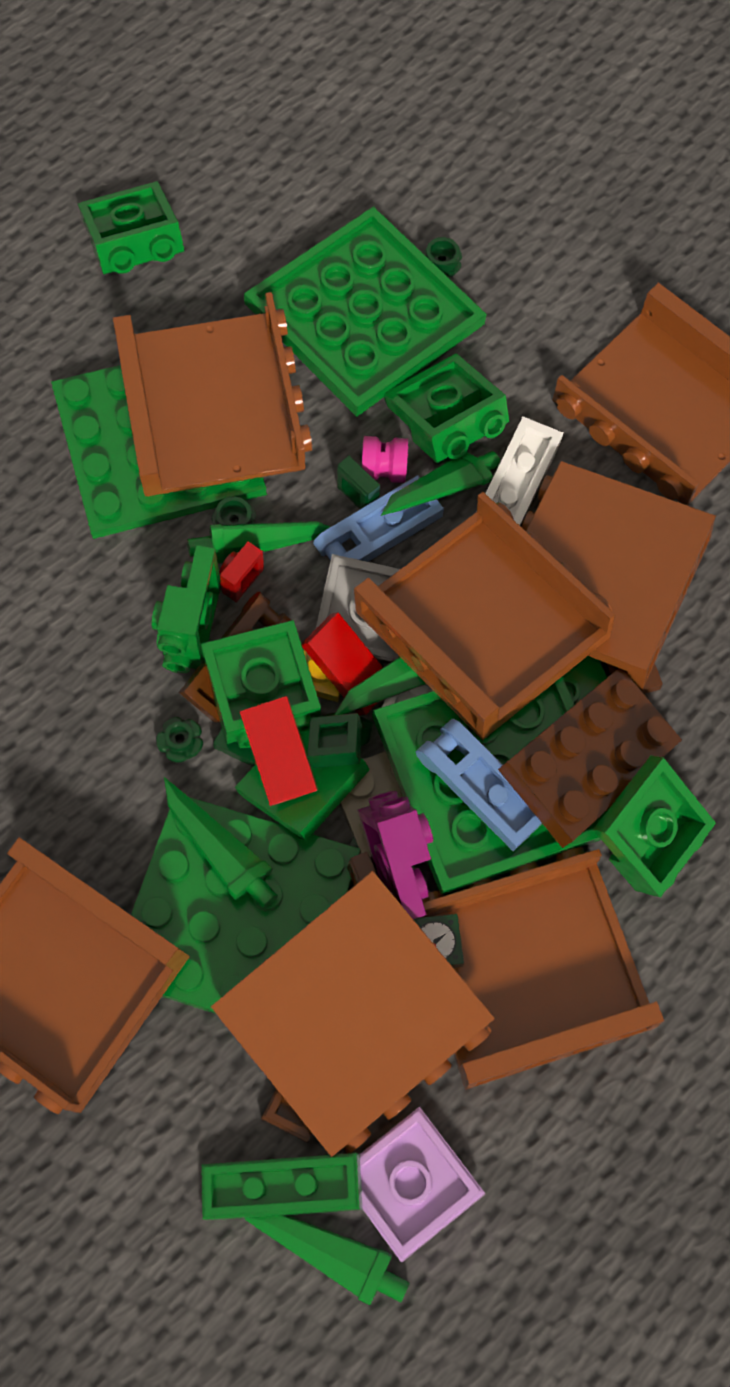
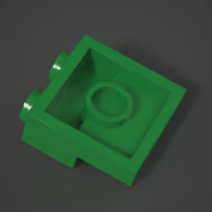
[78,181,185,275]
[384,353,510,463]
[152,545,221,673]
[201,620,321,748]
[593,755,716,898]

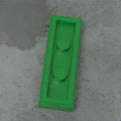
[202,1153,363,1220]

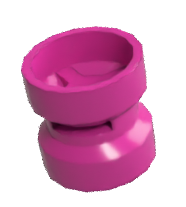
[362,436,408,483]

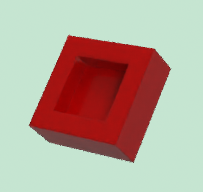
[219,541,264,603]

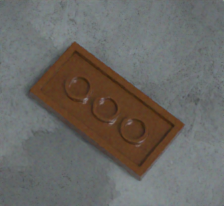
[498,668,682,848]

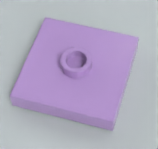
[360,1107,485,1262]

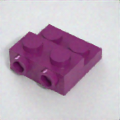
[357,791,433,919]

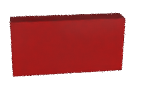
[301,612,383,715]
[239,696,318,806]

